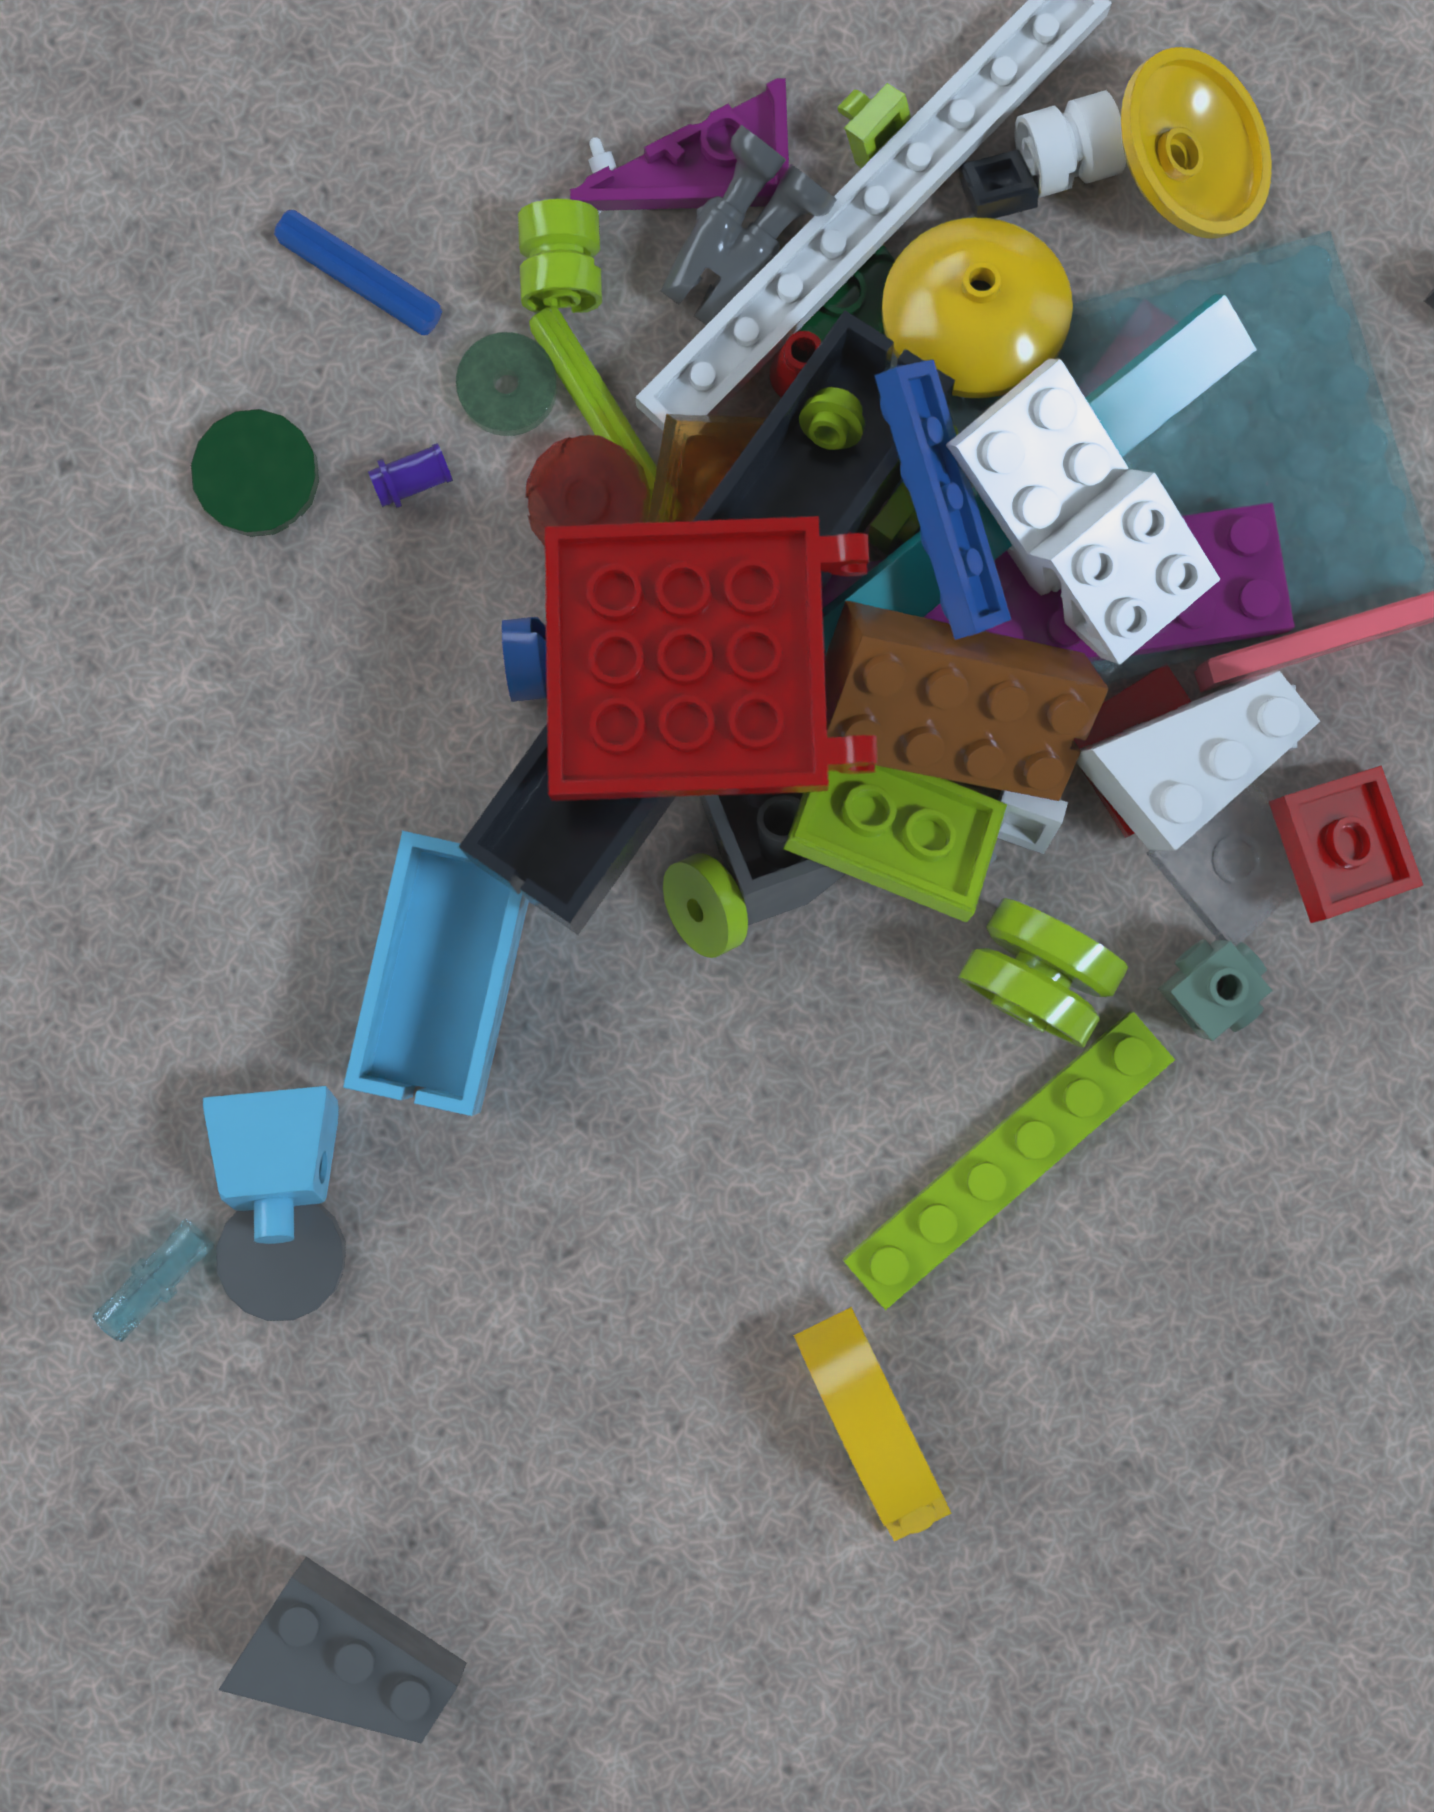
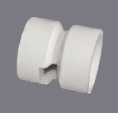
[1015,90,1126,198]

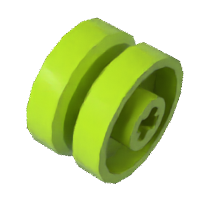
[957,898,1129,1047]

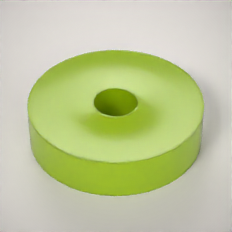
[663,853,748,958]

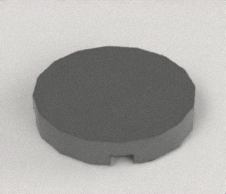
[216,1203,346,1321]

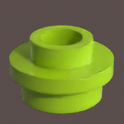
[799,387,865,449]

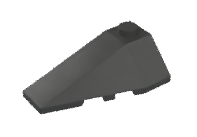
[699,792,845,925]

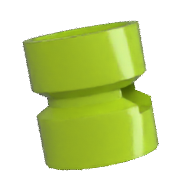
[518,199,602,313]

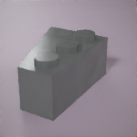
[218,1557,467,1743]

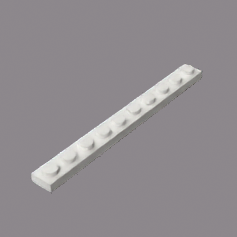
[636,0,1112,448]

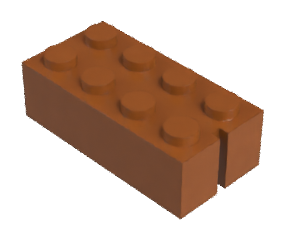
[824,600,1109,801]

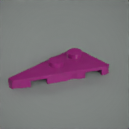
[570,78,789,211]

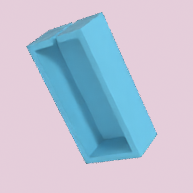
[343,831,529,1116]

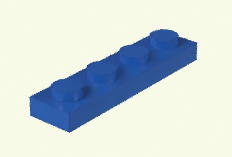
[875,359,1011,640]

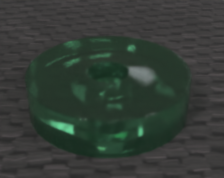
[456,332,558,436]

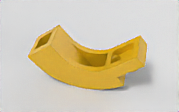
[793,1307,952,1542]

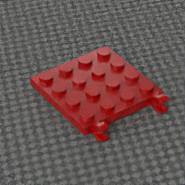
[544,517,877,801]

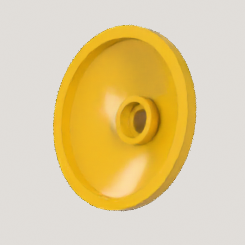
[1121,47,1272,239]
[882,217,1073,398]

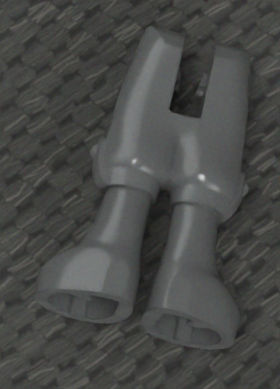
[660,125,837,325]

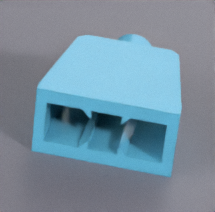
[203,1086,339,1244]

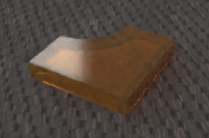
[648,414,766,523]

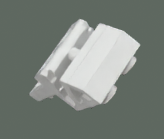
[946,359,1220,664]

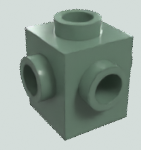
[1158,939,1273,1041]

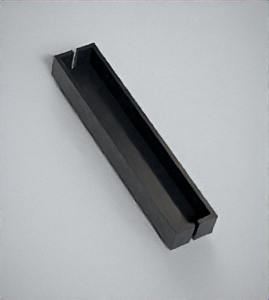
[458,310,955,935]

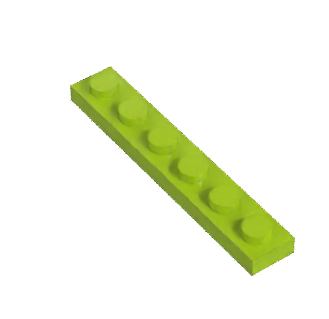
[843,1011,1175,1311]

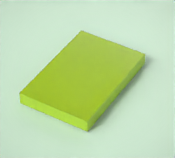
[784,765,1007,923]

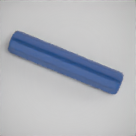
[274,210,442,336]

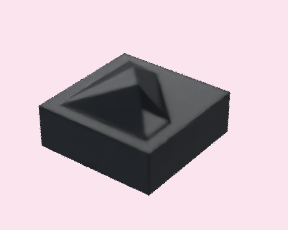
[959,149,1038,219]

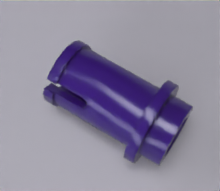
[368,443,453,508]

